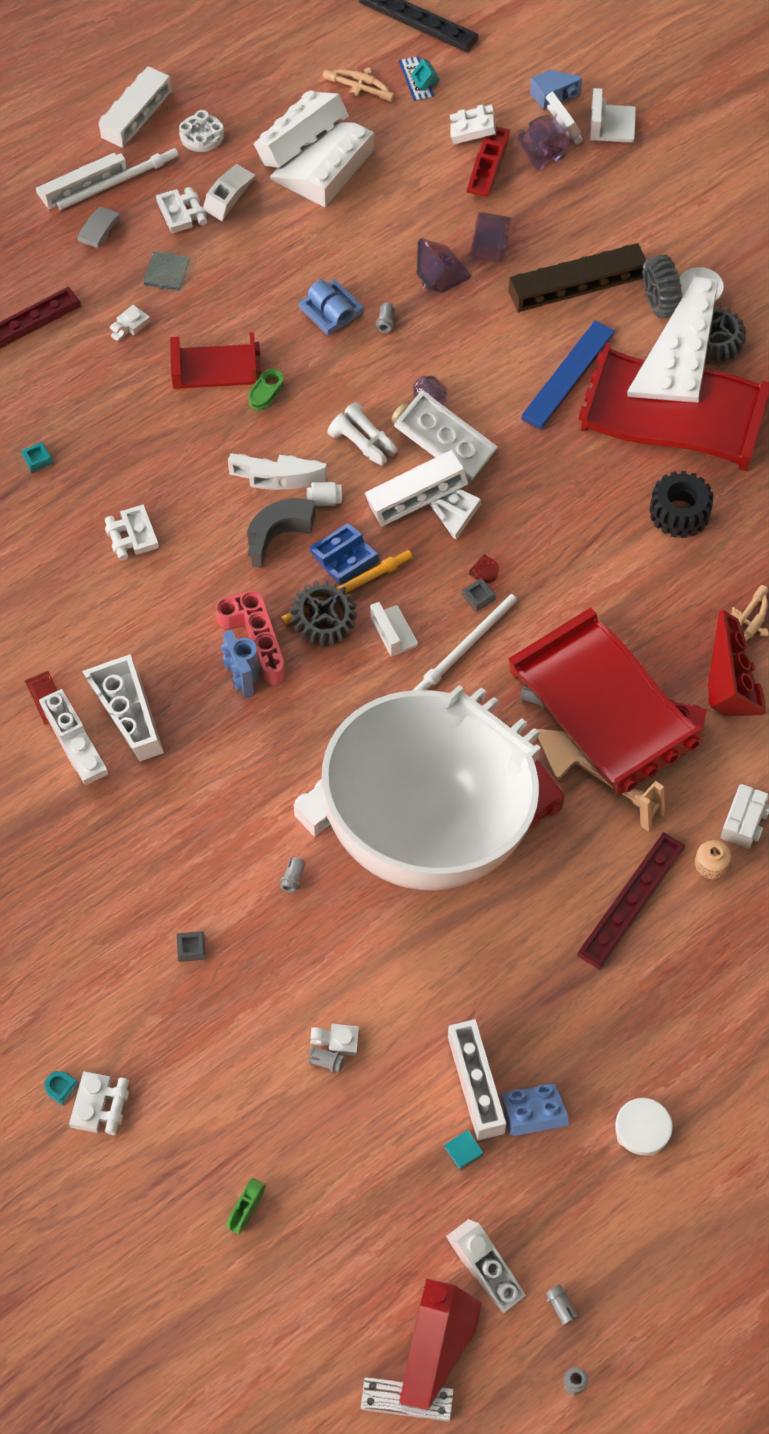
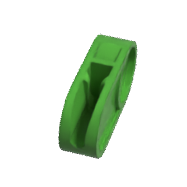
[248,369,284,411]
[226,1178,266,1235]

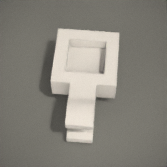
[110,305,150,342]
[310,1024,359,1056]

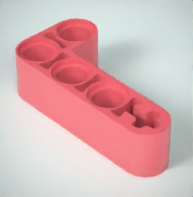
[216,591,285,685]

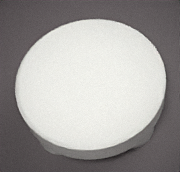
[179,110,224,152]
[615,1098,673,1156]

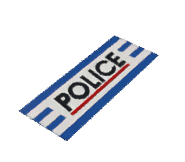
[398,56,434,101]

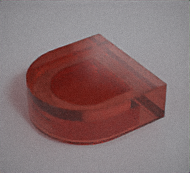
[469,554,499,583]

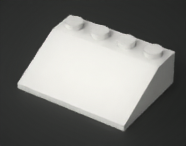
[270,122,374,207]

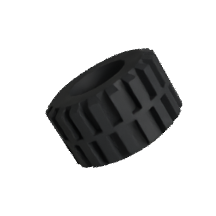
[649,471,714,538]

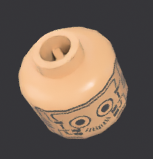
[695,840,731,879]

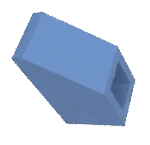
[530,70,582,110]

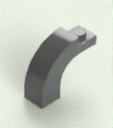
[247,498,316,568]

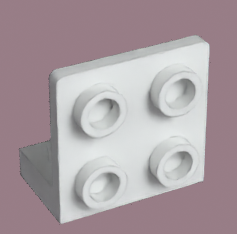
[590,88,635,142]

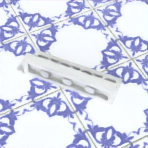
[36,153,127,210]

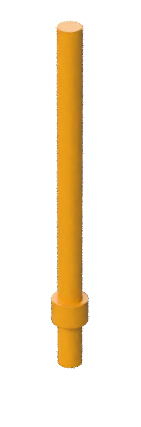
[280,550,413,626]

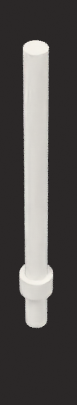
[56,148,178,211]
[412,594,518,691]

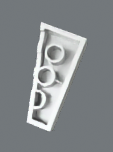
[254,91,349,168]
[82,654,164,761]

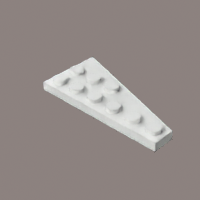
[627,277,718,403]

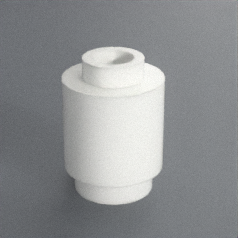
[307,482,342,507]

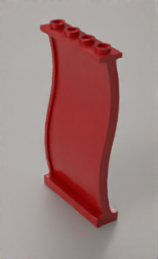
[578,343,769,471]
[508,607,702,796]

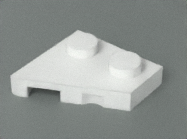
[429,489,481,540]

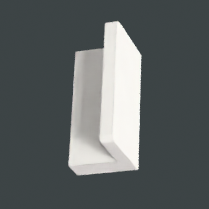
[370,602,418,657]

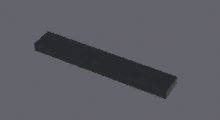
[359,0,478,53]

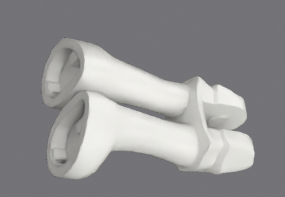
[327,402,398,466]

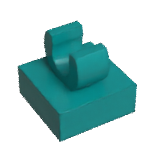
[411,58,440,91]

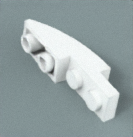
[228,453,327,490]
[39,689,108,786]

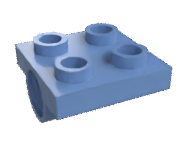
[299,279,364,336]
[220,630,259,698]
[501,1083,569,1136]

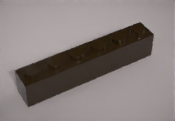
[509,243,646,312]

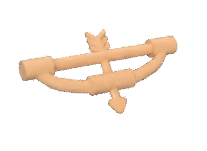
[323,67,394,102]
[730,585,769,641]

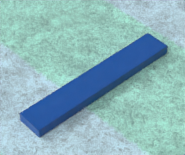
[521,320,615,430]

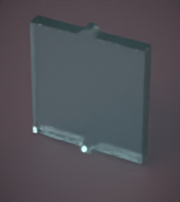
[143,251,190,291]

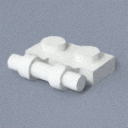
[546,91,583,144]
[450,104,496,144]
[156,187,207,234]
[105,505,159,561]
[69,1071,129,1135]

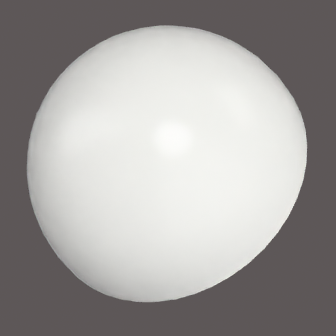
[321,685,541,890]

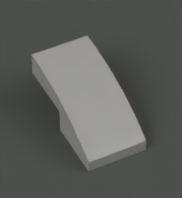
[77,206,120,248]

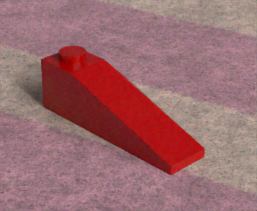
[708,610,766,716]
[399,1279,482,1411]

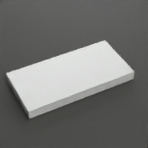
[394,390,498,483]

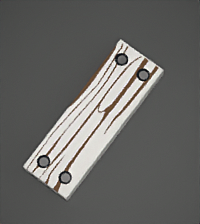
[361,1377,453,1422]

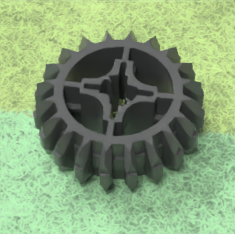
[642,255,683,318]
[706,306,746,364]
[290,580,357,647]

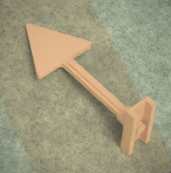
[537,729,665,832]

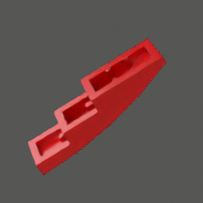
[466,126,510,197]

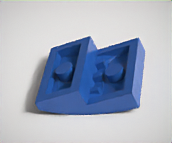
[309,523,380,585]

